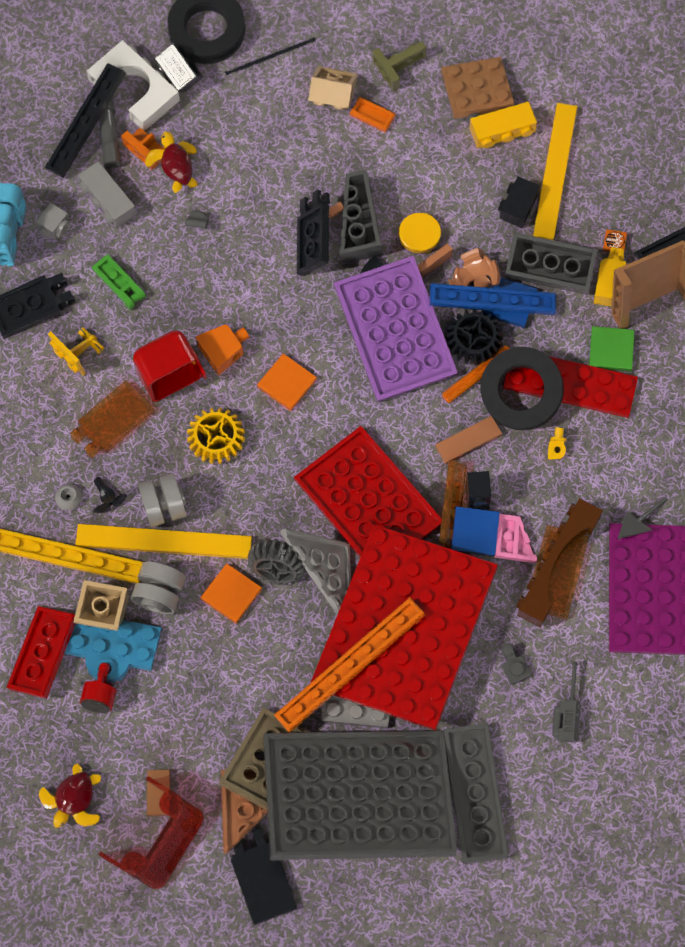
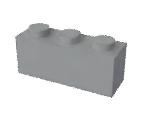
[78,161,137,228]

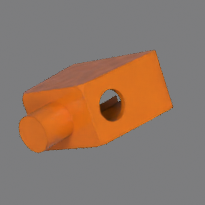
[195,324,249,375]

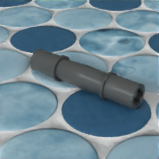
[100,97,121,169]

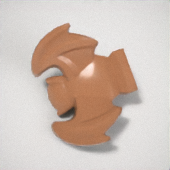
[448,248,500,288]

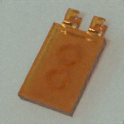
[70,380,155,459]

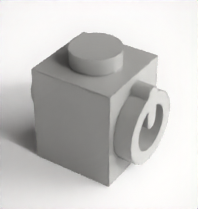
[36,203,71,240]

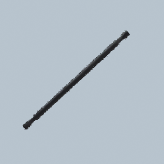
[225,37,316,76]

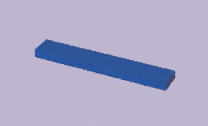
[429,283,556,315]

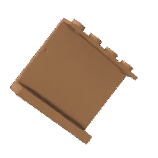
[611,240,685,329]

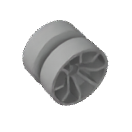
[138,473,187,527]
[130,561,186,615]

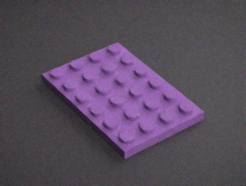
[333,256,458,402]

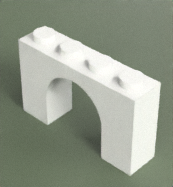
[87,40,180,131]

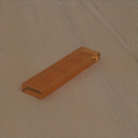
[439,460,467,549]

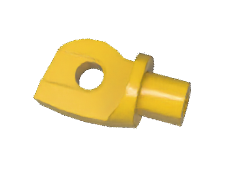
[547,427,567,460]

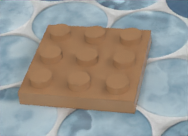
[441,57,514,119]

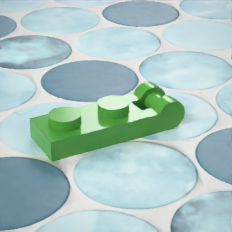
[92,254,146,310]

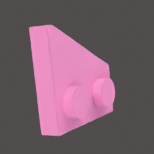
[494,514,537,563]

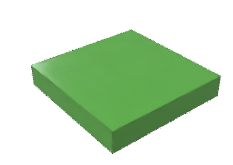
[589,326,634,372]

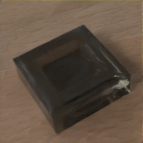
[420,481,450,510]

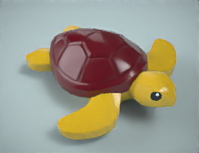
[145,131,197,193]
[39,764,101,828]

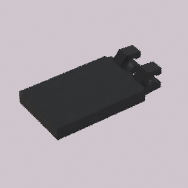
[297,190,330,276]
[0,273,76,339]
[231,828,297,926]

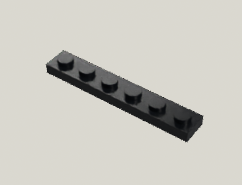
[44,63,127,178]

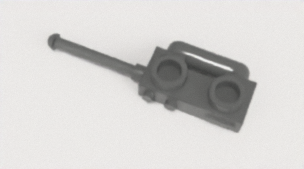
[552,661,581,743]

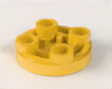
[399,213,441,254]

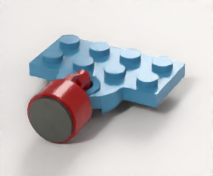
[65,611,162,713]

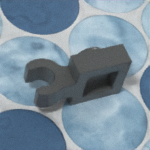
[501,643,531,685]

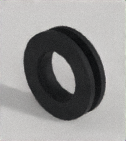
[167,0,245,64]
[480,347,564,431]

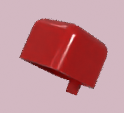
[133,330,207,402]

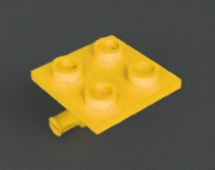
[48,327,104,376]

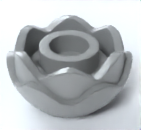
[55,484,82,510]

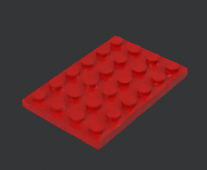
[294,426,444,557]

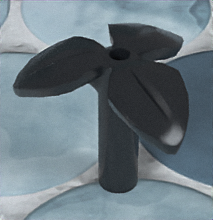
[93,477,127,513]

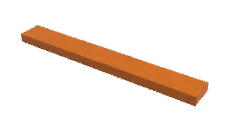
[274,598,425,733]

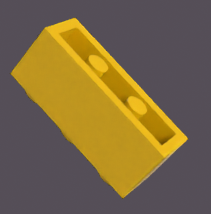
[469,102,537,149]

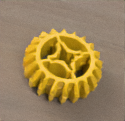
[187,407,245,465]

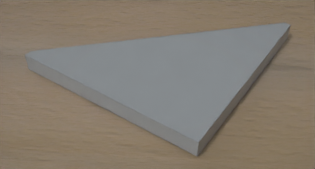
[280,528,351,615]

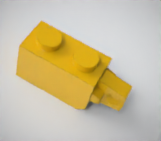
[593,247,626,307]

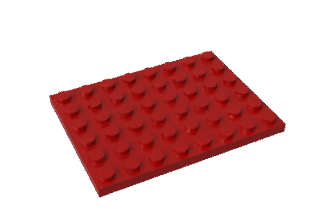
[310,524,498,731]

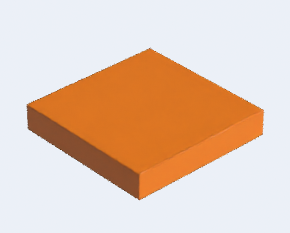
[257,353,317,411]
[200,563,262,624]

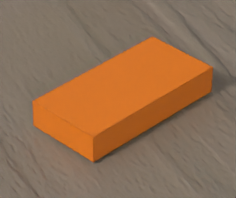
[350,96,396,133]

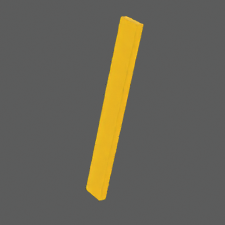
[533,103,577,241]
[75,524,252,559]
[0,529,143,584]

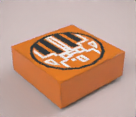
[603,229,627,252]

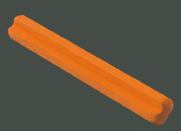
[442,346,510,403]

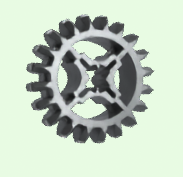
[248,538,306,585]

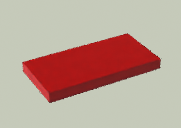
[6,606,76,699]

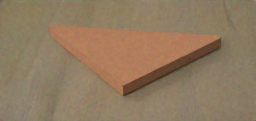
[221,770,268,854]

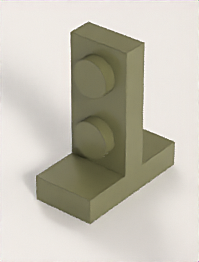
[372,41,427,91]

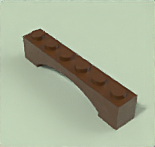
[516,498,603,628]

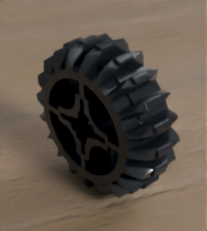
[446,309,503,366]

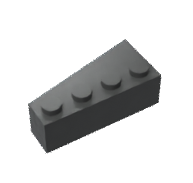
[340,170,384,263]

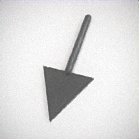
[618,497,667,539]

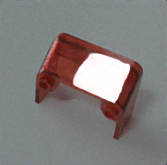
[98,776,204,890]

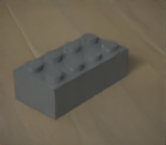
[505,232,597,295]

